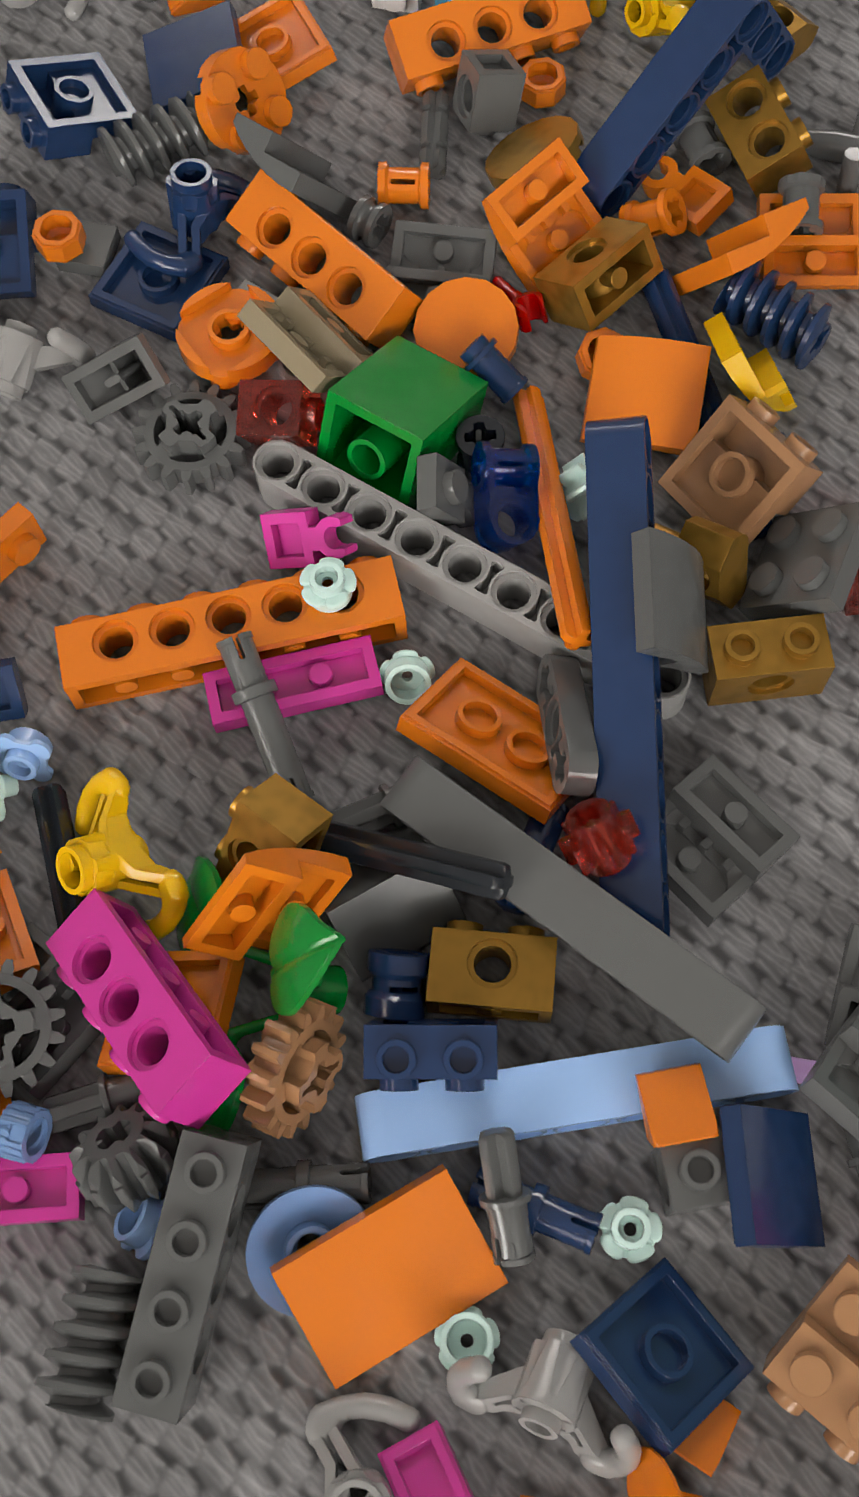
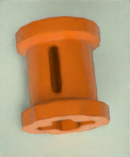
[377,161,431,210]
[619,187,687,237]

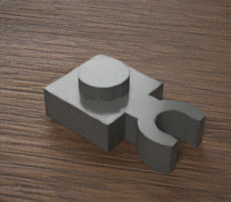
[417,452,483,528]

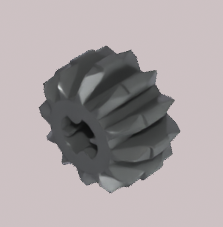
[68,1102,180,1215]

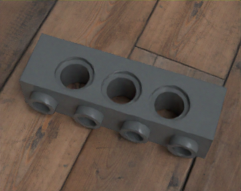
[111,1124,262,1425]

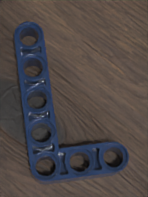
[577,0,795,219]

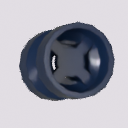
[363,948,430,1020]

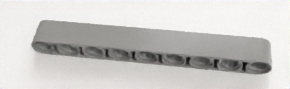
[253,440,692,720]

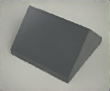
[323,824,467,982]

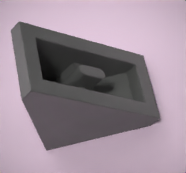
[61,332,171,424]

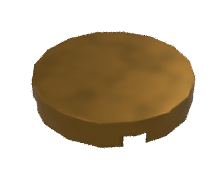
[485,115,584,189]

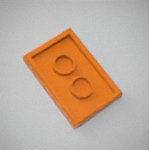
[396,658,569,825]
[270,1163,509,1389]

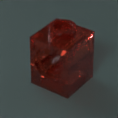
[236,379,325,447]

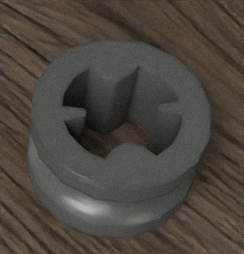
[347,195,393,249]

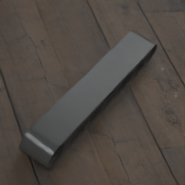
[379,756,767,1063]

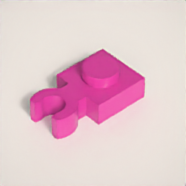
[259,507,358,569]

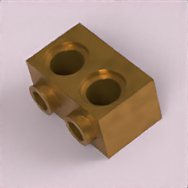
[705,64,814,200]

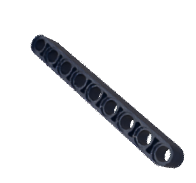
[585,415,670,937]

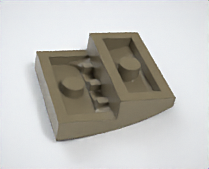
[237,286,373,393]

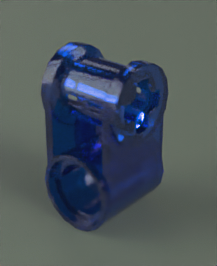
[471,441,540,553]

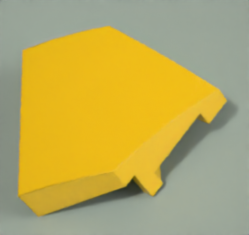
[703,312,798,412]

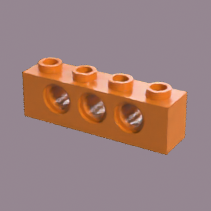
[383,0,592,97]
[225,169,423,349]

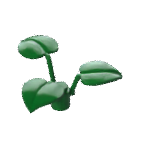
[176,856,348,1130]

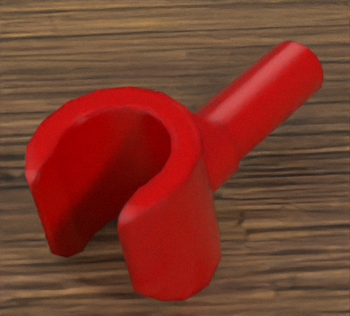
[491,276,548,333]

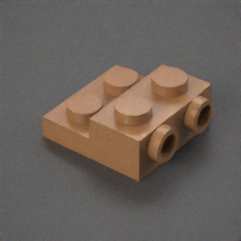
[658,394,823,546]
[762,1254,859,1465]

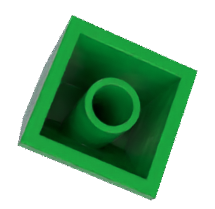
[316,335,489,510]

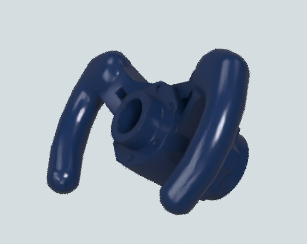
[124,158,251,278]

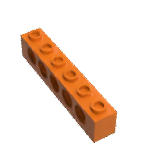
[54,555,408,710]

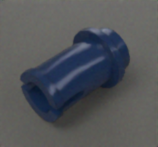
[459,333,528,404]

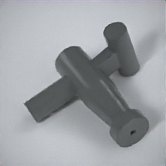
[779,112,859,193]

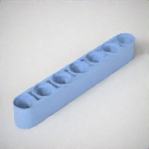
[354,1025,799,1163]

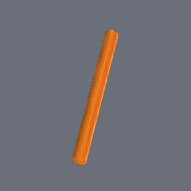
[513,385,591,650]

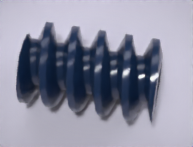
[713,260,832,370]

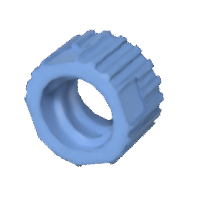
[0,1100,53,1164]

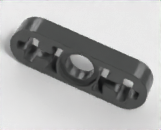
[536,654,599,797]

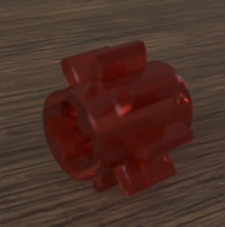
[557,798,640,877]

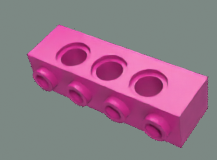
[45,888,252,1130]

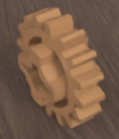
[240,997,346,1139]

